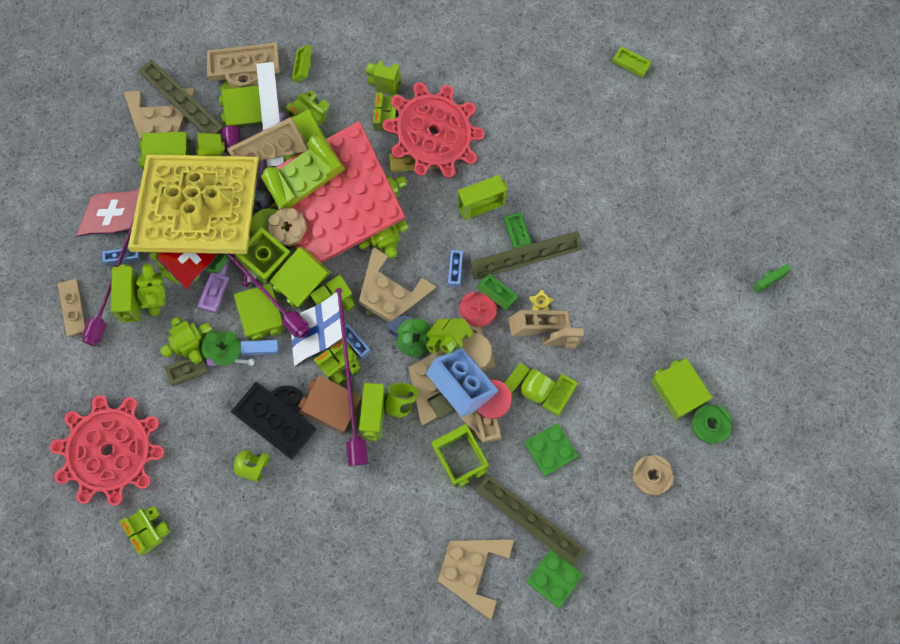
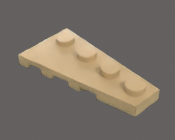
[227,116,309,160]

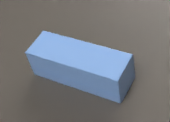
[102,248,141,266]
[448,250,463,287]
[345,323,371,360]
[241,340,279,356]

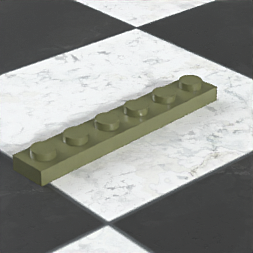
[138,59,224,134]
[470,231,581,280]
[476,474,586,567]

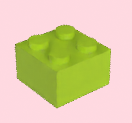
[235,227,291,285]

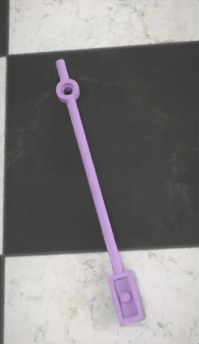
[197,112,286,314]

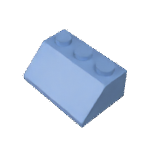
[426,348,499,417]

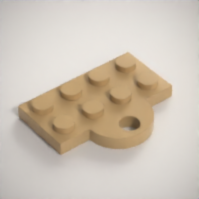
[207,42,280,88]

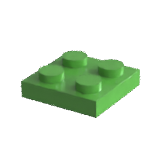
[524,423,579,477]
[526,549,583,609]

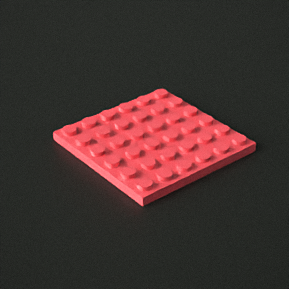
[276,121,406,263]

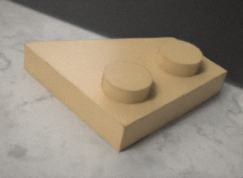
[542,328,584,349]
[456,411,501,444]

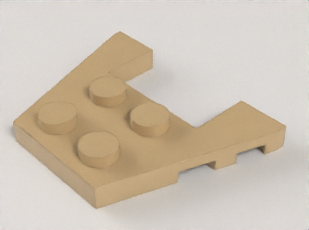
[124,88,195,140]
[358,248,436,323]
[409,349,447,427]
[438,540,514,619]

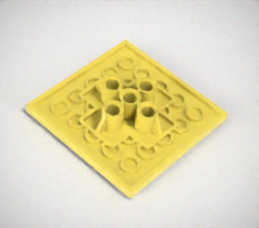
[128,155,259,254]

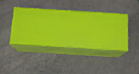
[504,362,530,395]

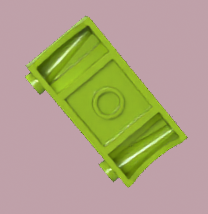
[261,134,346,209]

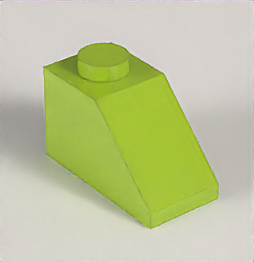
[195,133,225,156]

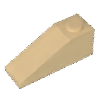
[508,310,571,336]

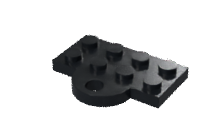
[231,382,317,460]

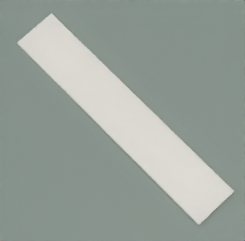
[256,62,284,167]

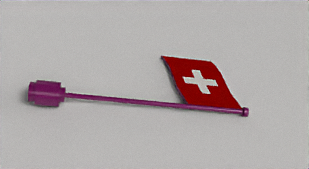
[76,189,140,346]
[157,252,311,339]

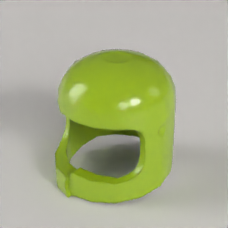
[521,368,557,403]
[384,383,419,418]
[233,449,270,483]

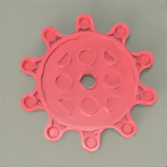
[382,82,485,178]
[50,395,164,506]

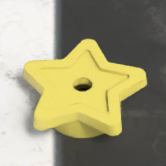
[529,290,554,311]

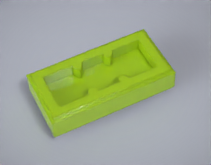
[292,44,313,82]
[612,46,652,78]
[542,373,578,417]

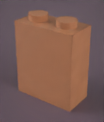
[298,375,361,434]

